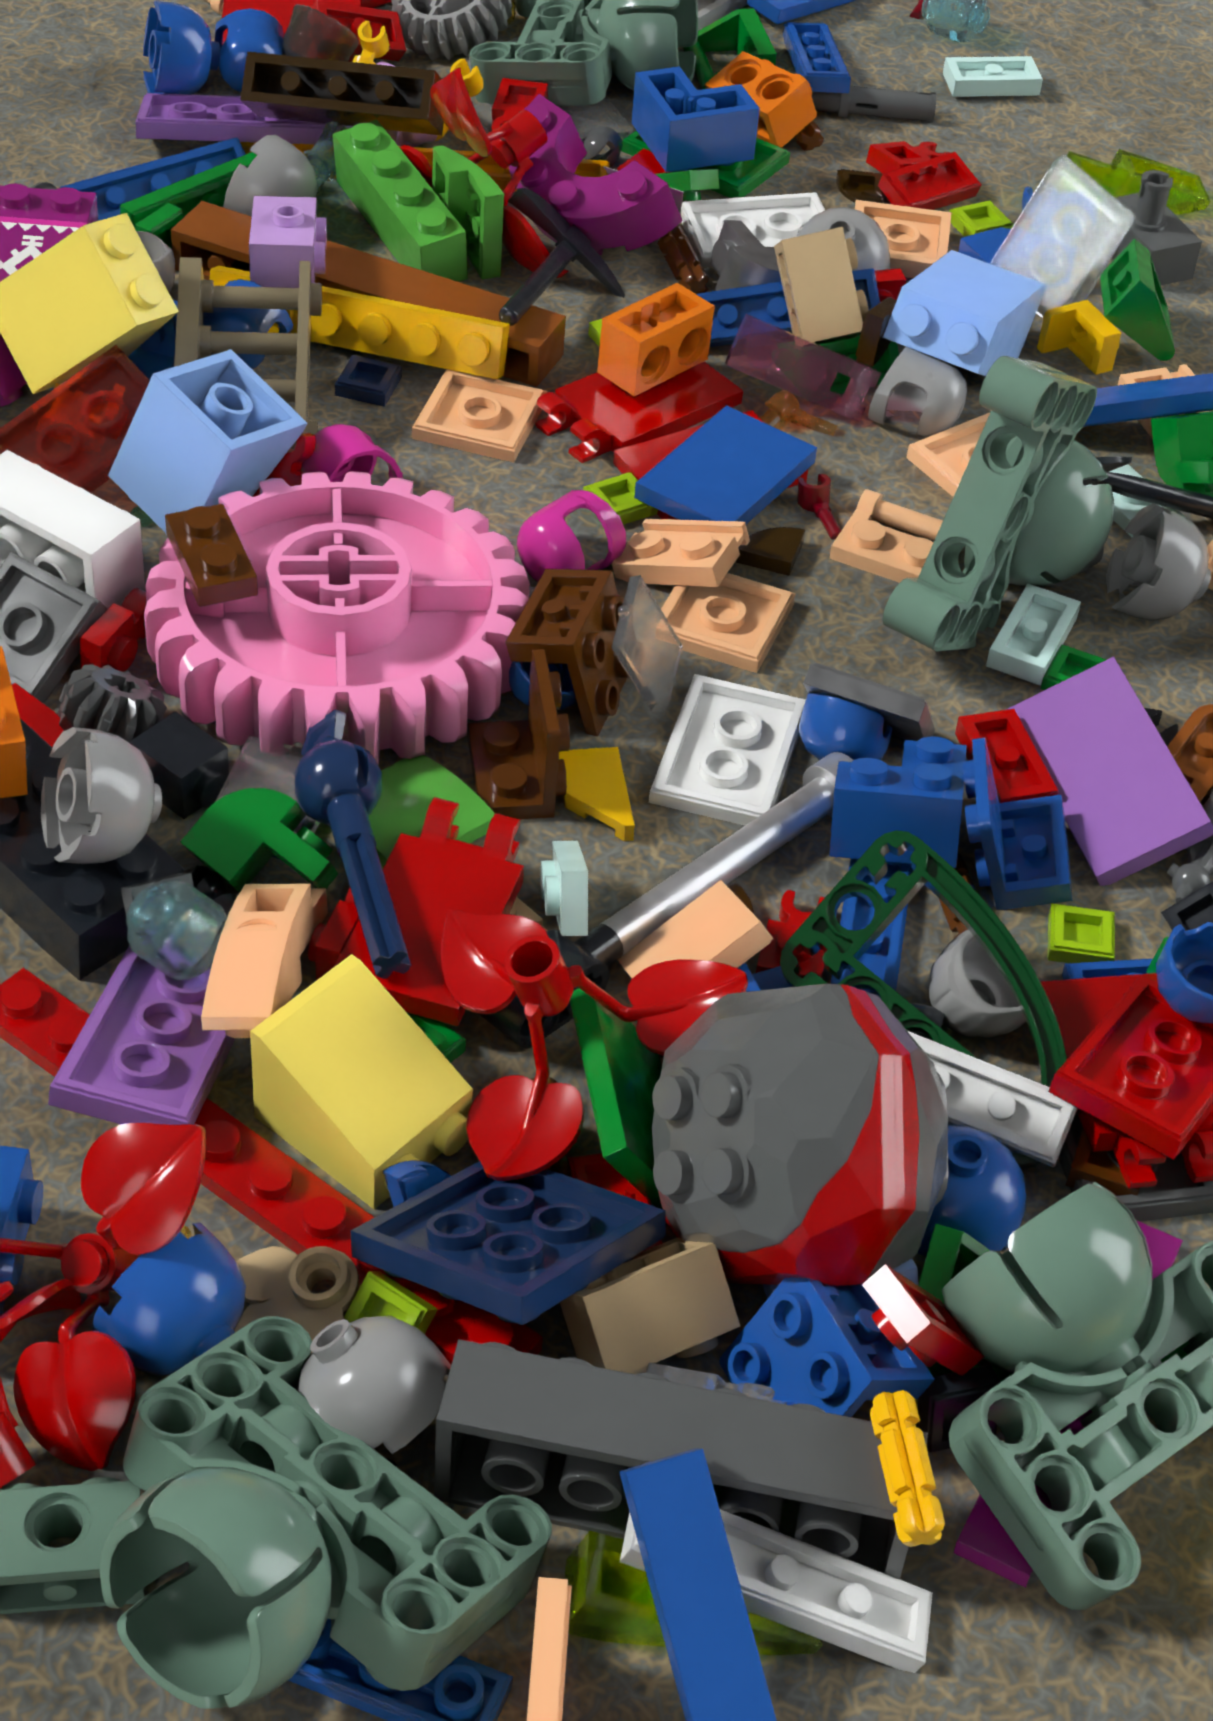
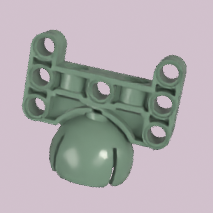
[469,0,698,106]
[882,356,1114,651]
[942,1182,1213,1610]
[99,1316,552,1709]

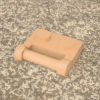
[829,489,943,583]

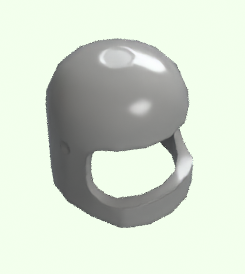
[868,347,967,437]

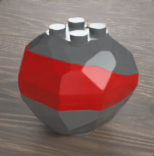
[652,984,948,1286]

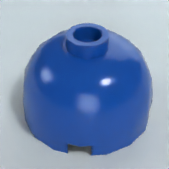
[143,1,220,95]
[918,1125,1026,1256]
[93,1222,246,1376]

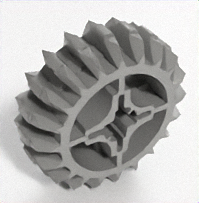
[391,0,512,61]

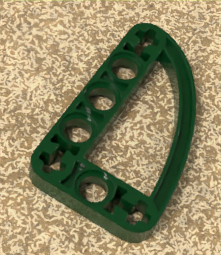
[780,830,1067,1169]

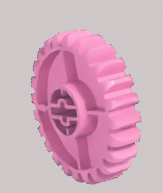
[144,471,530,764]

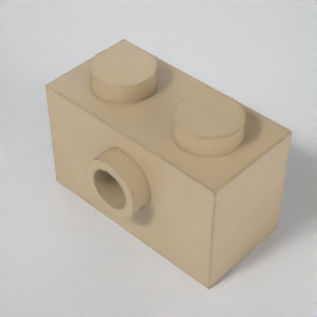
[774,227,868,346]
[560,1237,740,1375]

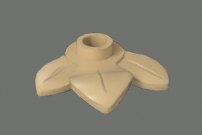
[235,1246,360,1354]

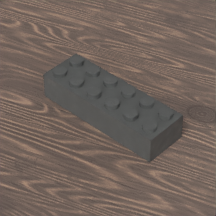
[434,1339,928,1579]

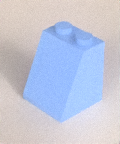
[883,250,1047,376]
[108,349,307,535]

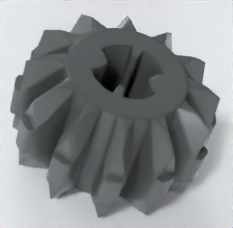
[57,664,167,743]

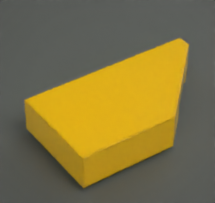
[559,747,635,841]

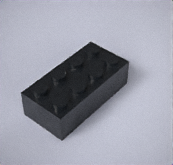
[0,718,184,981]

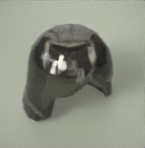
[282,4,359,62]

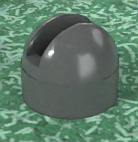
[583,126,623,167]

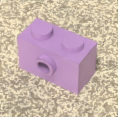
[249,196,327,288]

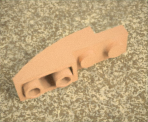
[201,884,328,1038]

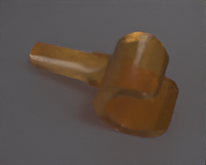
[760,391,838,436]

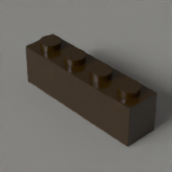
[240,52,444,136]

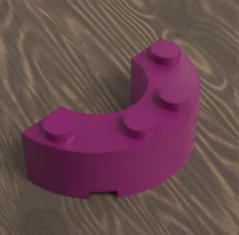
[509,94,683,255]

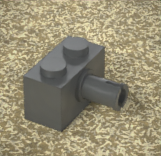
[1093,170,1202,285]

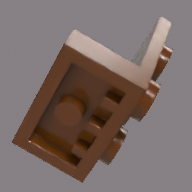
[505,569,638,737]
[467,649,570,819]

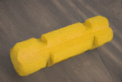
[870,1390,945,1547]

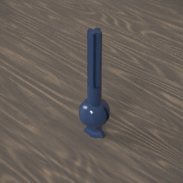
[294,709,411,979]

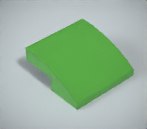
[432,145,504,280]
[328,755,495,869]

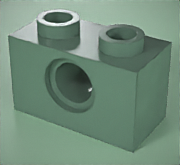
[0,1477,145,1614]

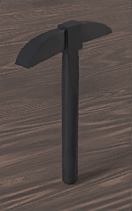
[499,188,625,326]
[1083,457,1213,519]

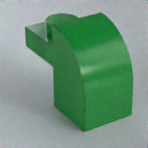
[1151,411,1213,497]
[180,788,339,892]

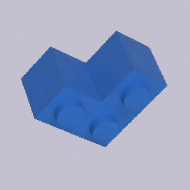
[632,66,760,172]
[829,736,967,868]

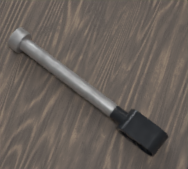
[478,752,853,1049]

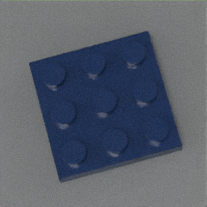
[351,1161,666,1325]

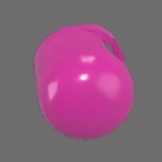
[301,424,403,482]
[517,490,626,582]

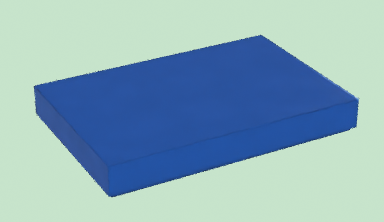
[634,405,817,525]

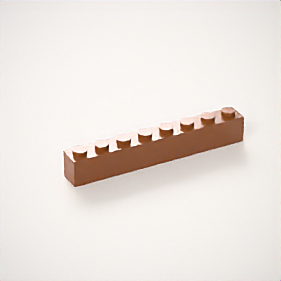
[171,201,566,387]

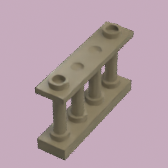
[174,257,322,471]

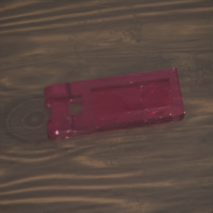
[725,314,881,422]

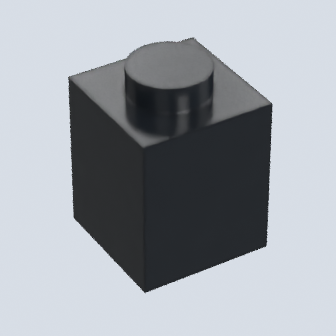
[129,711,230,819]

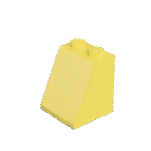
[0,213,179,394]
[250,954,473,1209]

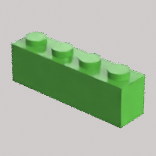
[333,119,468,282]

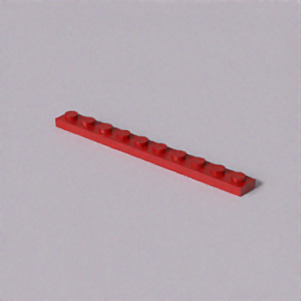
[0,967,543,1365]

